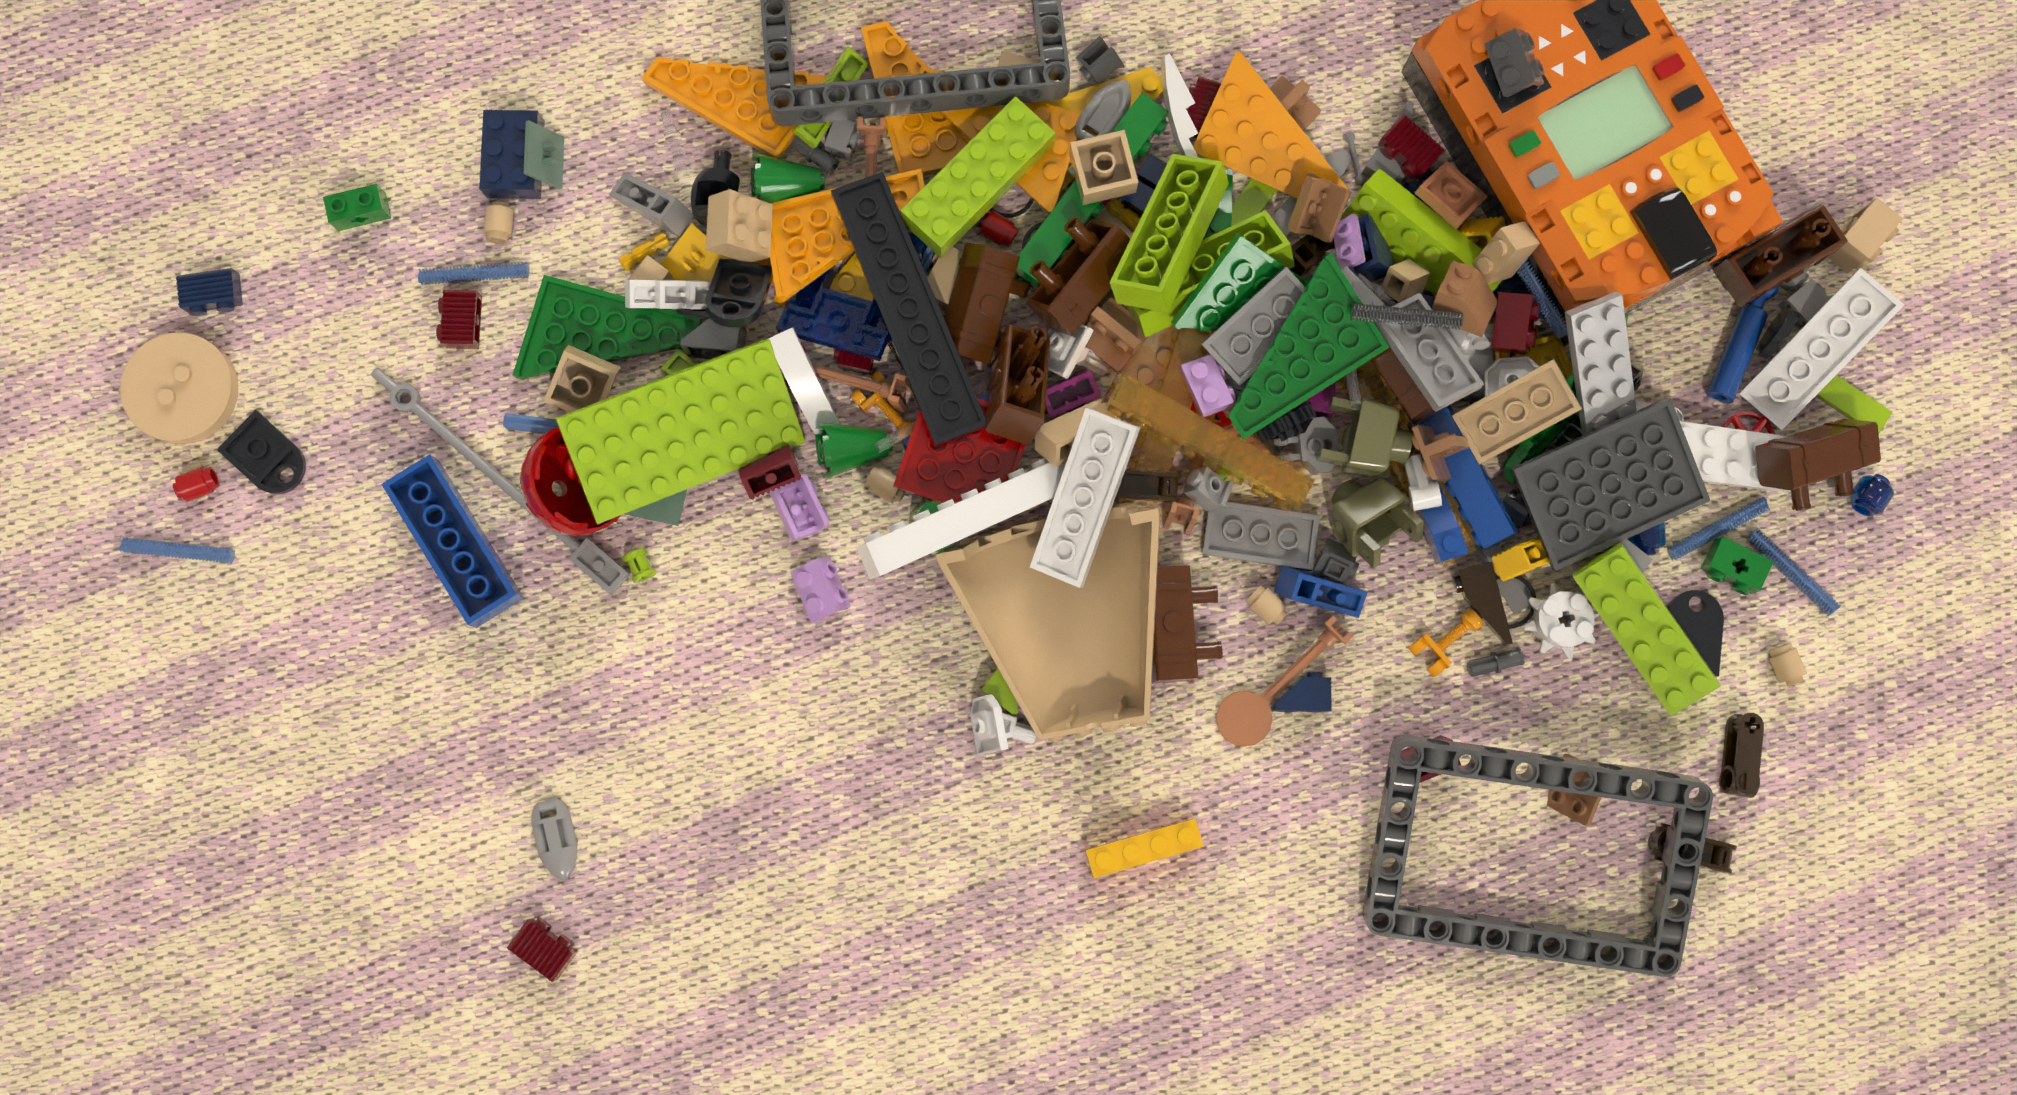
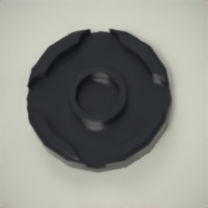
[1755,307,1798,359]

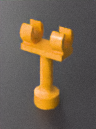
[850,370,915,440]
[1408,608,1484,677]

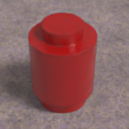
[977,210,1019,248]
[173,467,220,502]

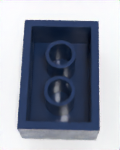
[479,110,545,199]

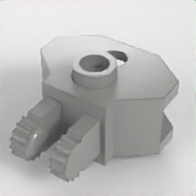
[1274,417,1339,474]

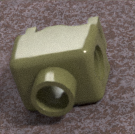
[1316,397,1413,477]
[1331,477,1424,569]

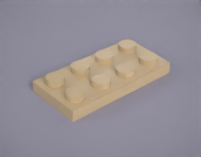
[1452,359,1582,465]

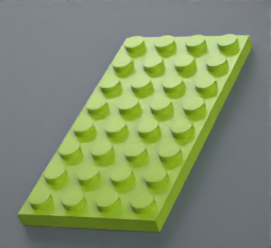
[555,338,806,524]

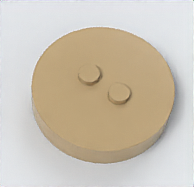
[120,332,239,444]

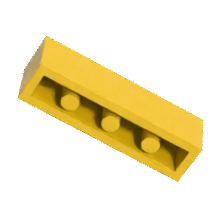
[1085,818,1204,878]

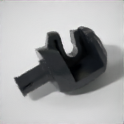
[691,150,740,229]

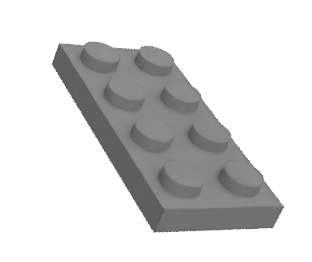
[1201,267,1305,386]
[1373,293,1484,412]
[1202,502,1320,571]

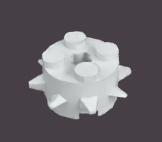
[1524,583,1600,659]

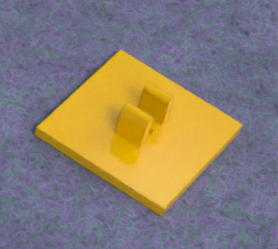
[660,223,733,281]

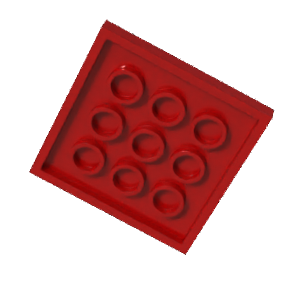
[893,398,1026,524]

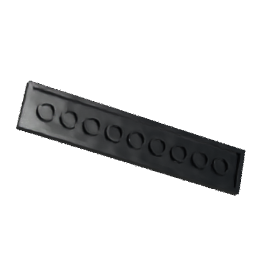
[831,172,986,447]

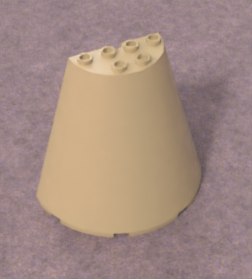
[935,500,1161,742]

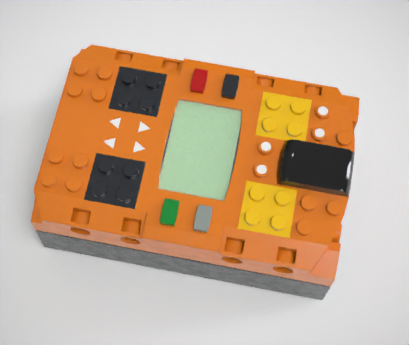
[1401,0,1783,347]

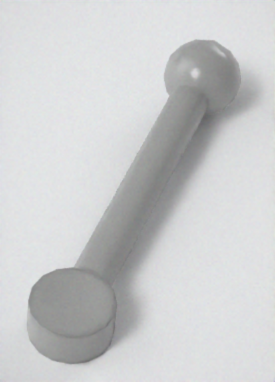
[1344,131,1366,186]

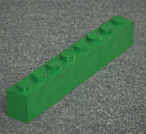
[1016,92,1168,288]

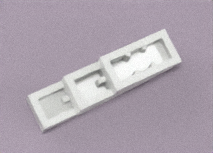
[1161,53,1198,158]
[625,280,711,309]
[767,328,841,435]

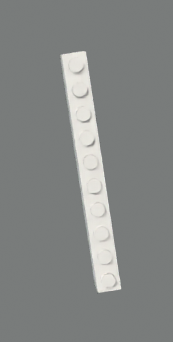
[856,458,1066,579]

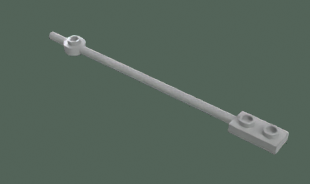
[371,368,630,595]

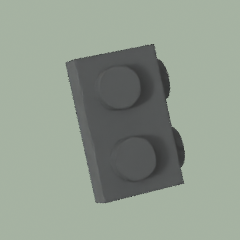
[1485,28,1544,97]

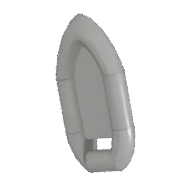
[1074,80,1131,140]
[531,798,577,880]

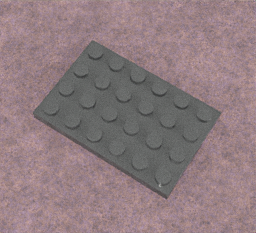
[1510,397,1711,571]

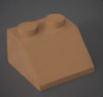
[1432,260,1498,337]

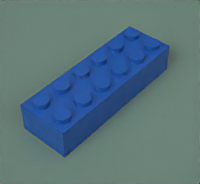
[381,454,524,628]

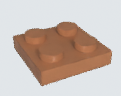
[1415,161,1488,229]

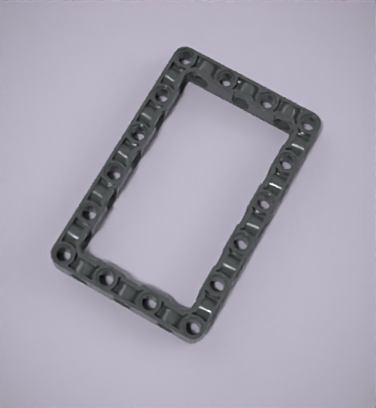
[760,0,1070,126]
[1363,735,1713,977]

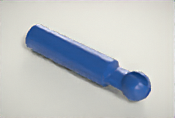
[1706,286,1778,404]

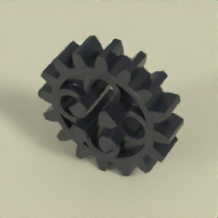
[1256,404,1317,444]

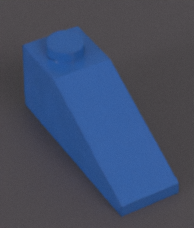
[1417,480,1468,565]
[1274,566,1368,618]

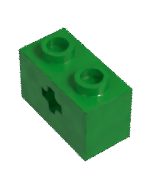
[323,184,391,231]
[1701,536,1774,595]

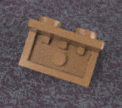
[1270,76,1321,131]
[1287,172,1350,243]
[1085,297,1149,372]
[1411,425,1470,481]
[1547,753,1601,826]

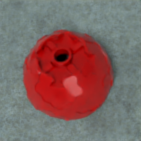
[520,427,621,536]

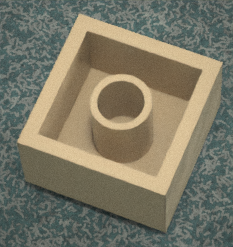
[1069,130,1138,205]
[706,189,773,263]
[1828,198,1903,273]
[543,345,620,412]

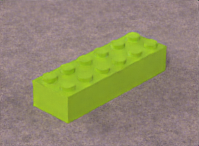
[900,96,1056,258]
[1110,154,1229,313]
[1340,168,1502,296]
[1125,210,1295,338]
[1572,542,1721,716]

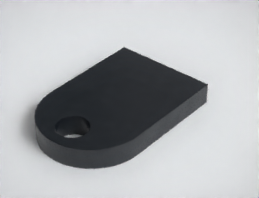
[705,258,773,327]
[217,409,306,494]
[1667,590,1724,677]

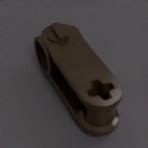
[1114,469,1182,503]
[1719,713,1764,798]
[1648,823,1737,874]

